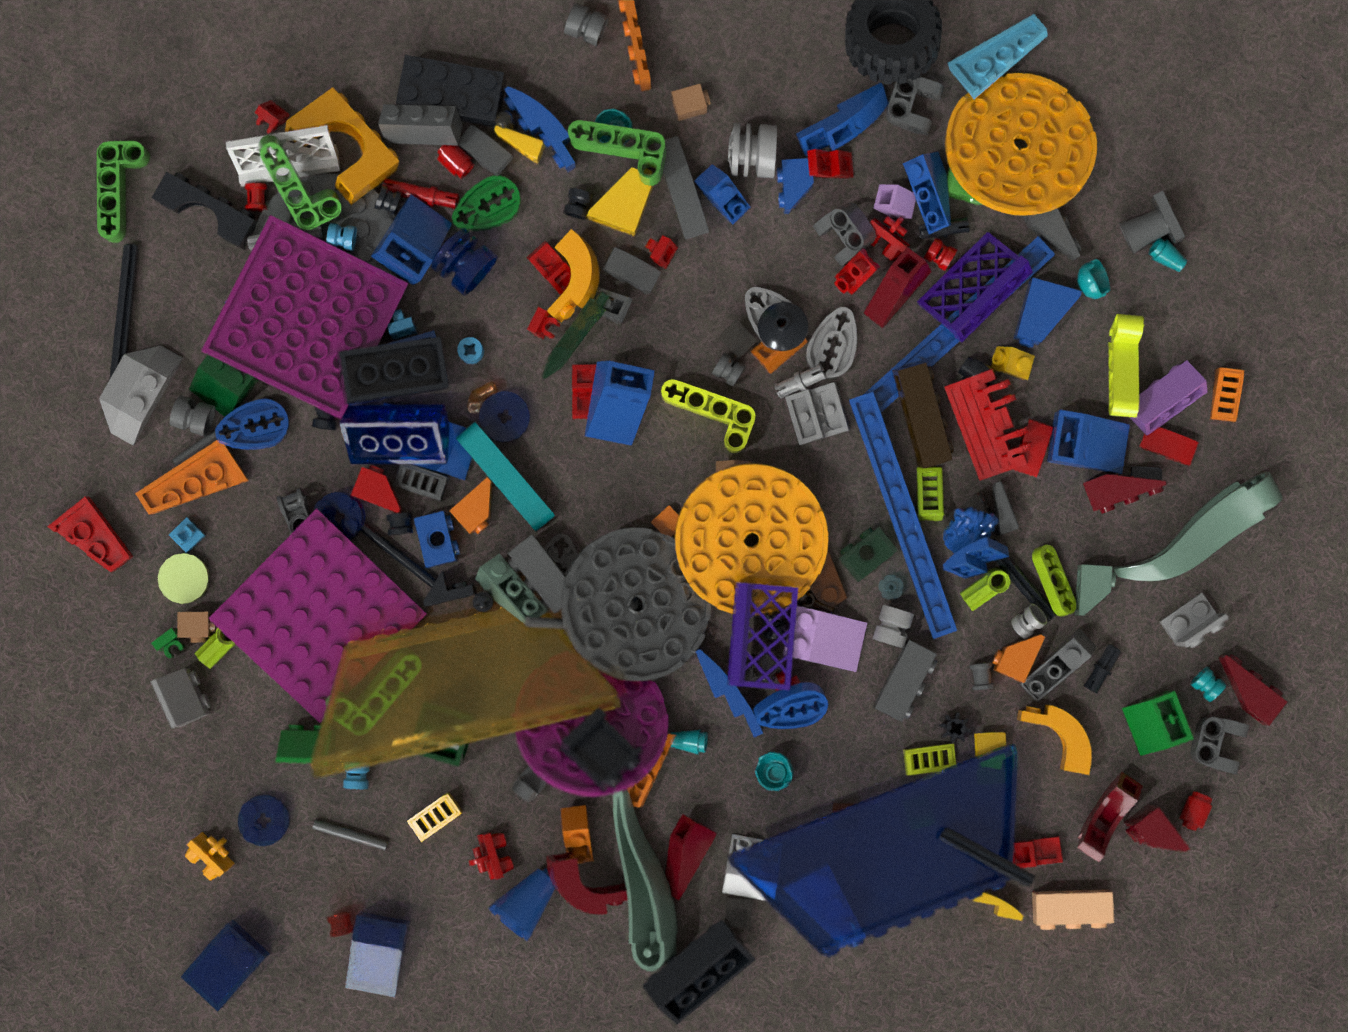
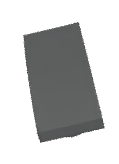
[458,125,513,176]
[602,247,661,294]

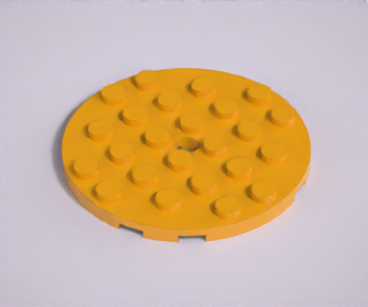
[945,73,1097,216]
[675,463,828,616]

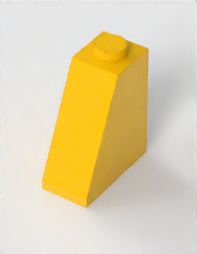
[587,167,654,236]

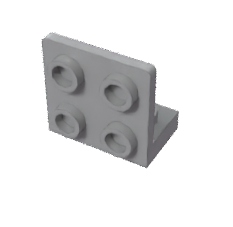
[1159,593,1229,648]

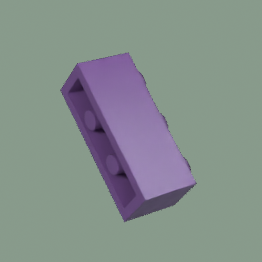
[1130,360,1208,436]

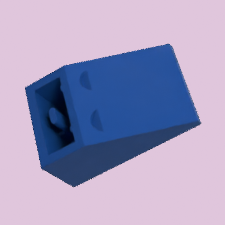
[371,194,452,285]
[585,361,655,445]
[1047,410,1130,474]

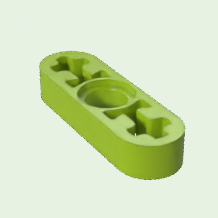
[1032,545,1076,617]

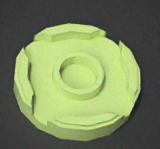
[158,553,209,604]

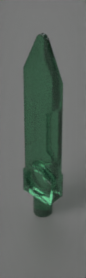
[542,291,609,379]

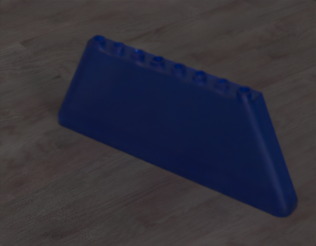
[727,744,1018,957]

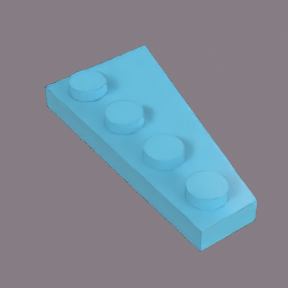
[948,14,1048,99]

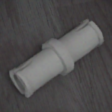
[774,364,827,399]

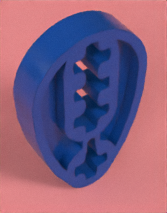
[215,399,289,450]
[753,682,828,729]

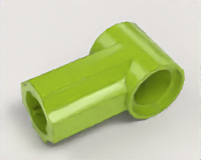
[959,568,1010,611]
[194,628,236,669]

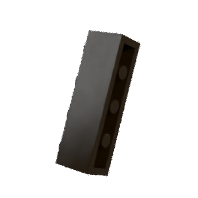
[892,362,954,468]

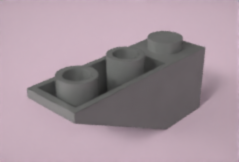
[1022,208,1081,261]
[1020,628,1097,702]

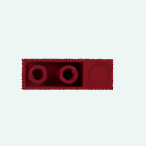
[864,247,932,329]
[1083,474,1168,514]
[1218,654,1287,726]
[665,814,717,900]

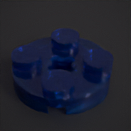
[479,391,530,442]
[314,492,365,540]
[238,795,290,846]

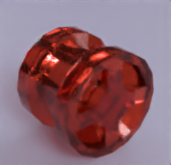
[326,911,355,938]

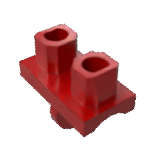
[870,216,910,261]
[834,248,880,295]
[468,833,514,880]

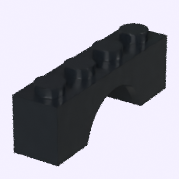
[152,172,257,250]

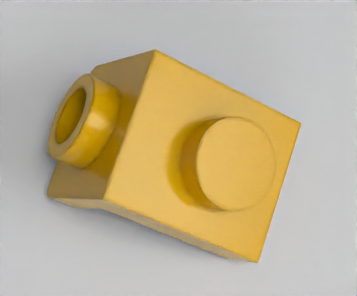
[991,346,1035,380]

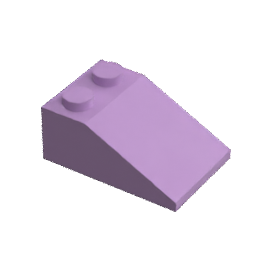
[782,606,867,672]

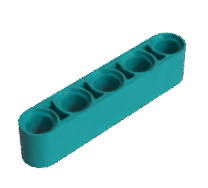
[456,422,555,532]

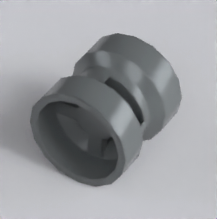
[712,353,746,387]

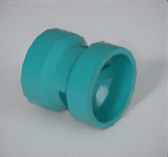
[1190,667,1227,702]

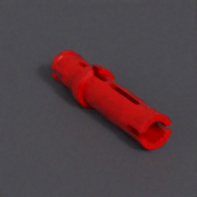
[383,178,459,209]

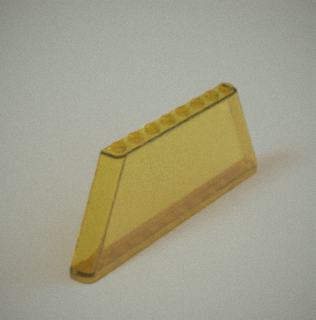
[311,607,620,778]

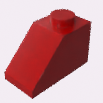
[351,465,403,513]

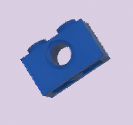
[414,511,460,568]

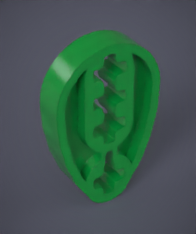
[452,176,521,231]

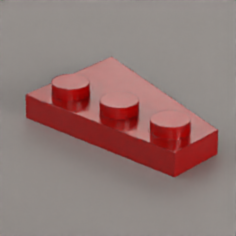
[47,496,134,572]

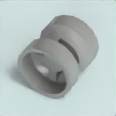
[1011,604,1047,639]

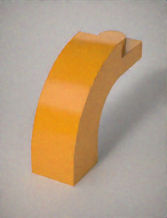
[547,229,600,322]
[1017,705,1092,775]

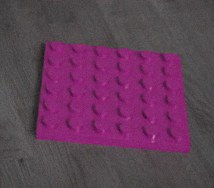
[201,215,408,419]
[208,508,427,723]

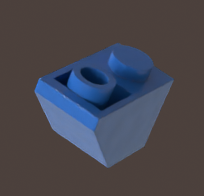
[776,158,814,214]
[694,164,751,224]

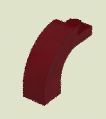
[1077,772,1143,862]
[546,852,628,915]

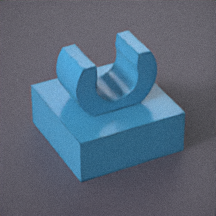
[387,309,417,340]
[169,517,206,553]

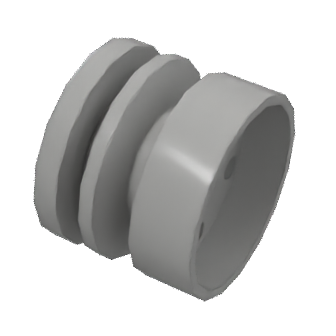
[728,123,777,178]

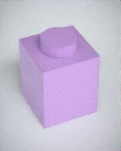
[873,184,916,219]

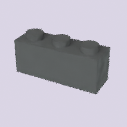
[378,104,463,146]
[508,535,565,614]
[873,640,937,722]

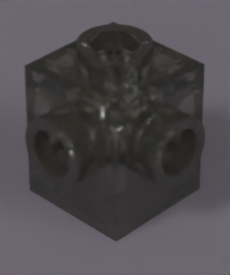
[744,649,781,689]

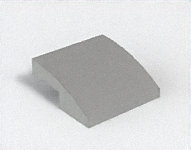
[785,382,850,445]

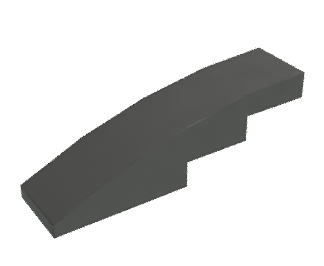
[654,136,709,240]

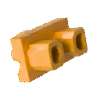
[185,832,235,881]

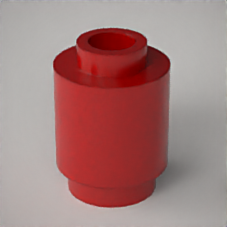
[437,145,475,179]
[1179,791,1212,831]

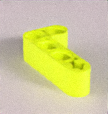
[1108,314,1144,418]
[661,379,756,453]

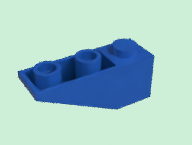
[903,152,951,234]

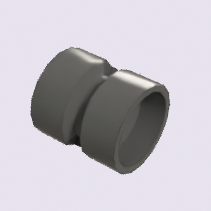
[564,3,609,47]
[170,395,216,437]

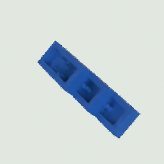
[695,649,763,737]

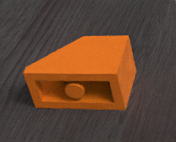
[450,477,493,535]
[992,635,1045,683]

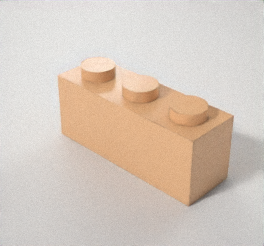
[1032,889,1114,930]

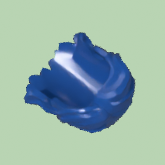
[943,507,999,553]

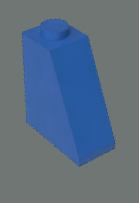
[1013,278,1082,348]

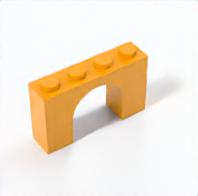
[285,87,399,205]

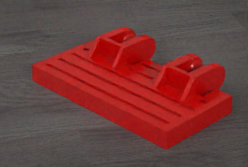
[944,368,1034,481]

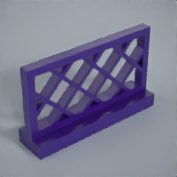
[917,232,1033,343]
[727,582,798,690]

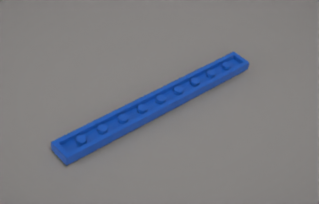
[863,236,1055,412]
[849,392,957,639]

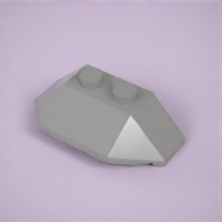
[99,346,183,446]

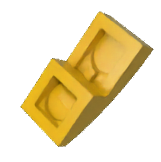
[971,888,1023,921]

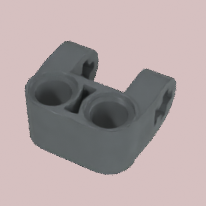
[886,77,944,135]
[813,203,876,267]
[1190,716,1250,775]
[512,766,547,803]

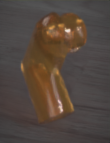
[467,381,498,414]

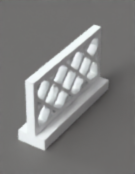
[226,125,340,187]

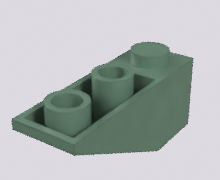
[475,554,548,624]

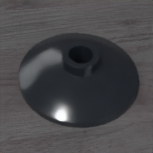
[758,302,809,351]

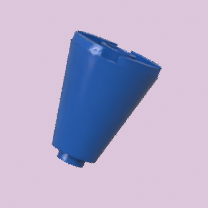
[488,868,555,941]

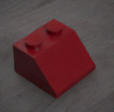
[1124,804,1190,852]

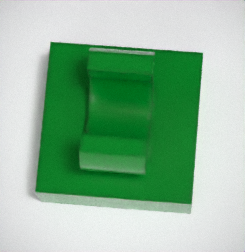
[151,628,185,659]

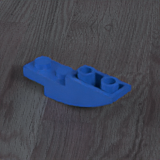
[796,83,889,157]
[504,86,576,172]

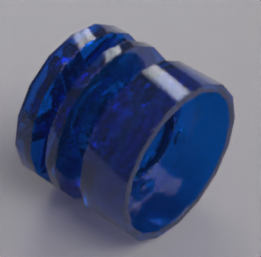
[431,228,498,296]

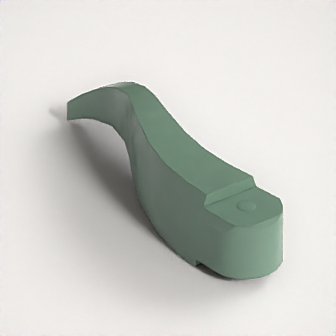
[1113,472,1283,581]
[613,789,678,971]

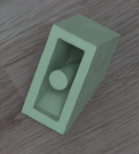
[1075,564,1116,616]

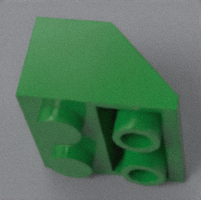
[1121,690,1194,756]

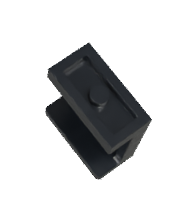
[560,707,643,792]

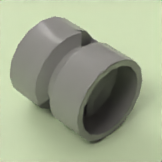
[873,605,914,649]

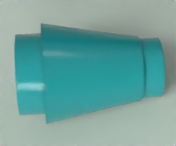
[1148,238,1187,272]
[671,729,708,755]

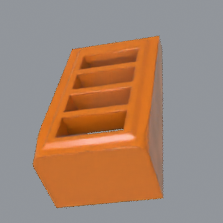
[1210,368,1244,422]

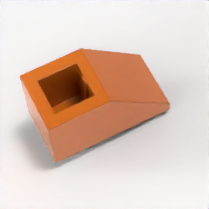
[561,805,594,864]

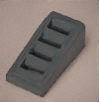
[393,462,449,502]
[992,481,1019,536]

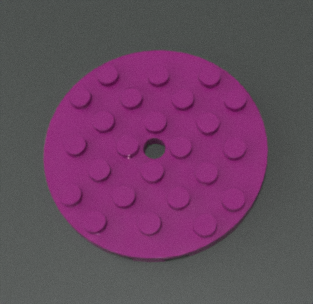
[514,651,668,796]

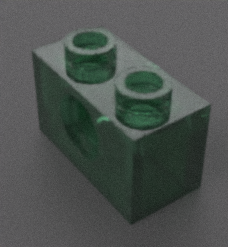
[838,527,898,583]

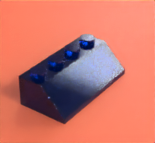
[339,405,450,464]

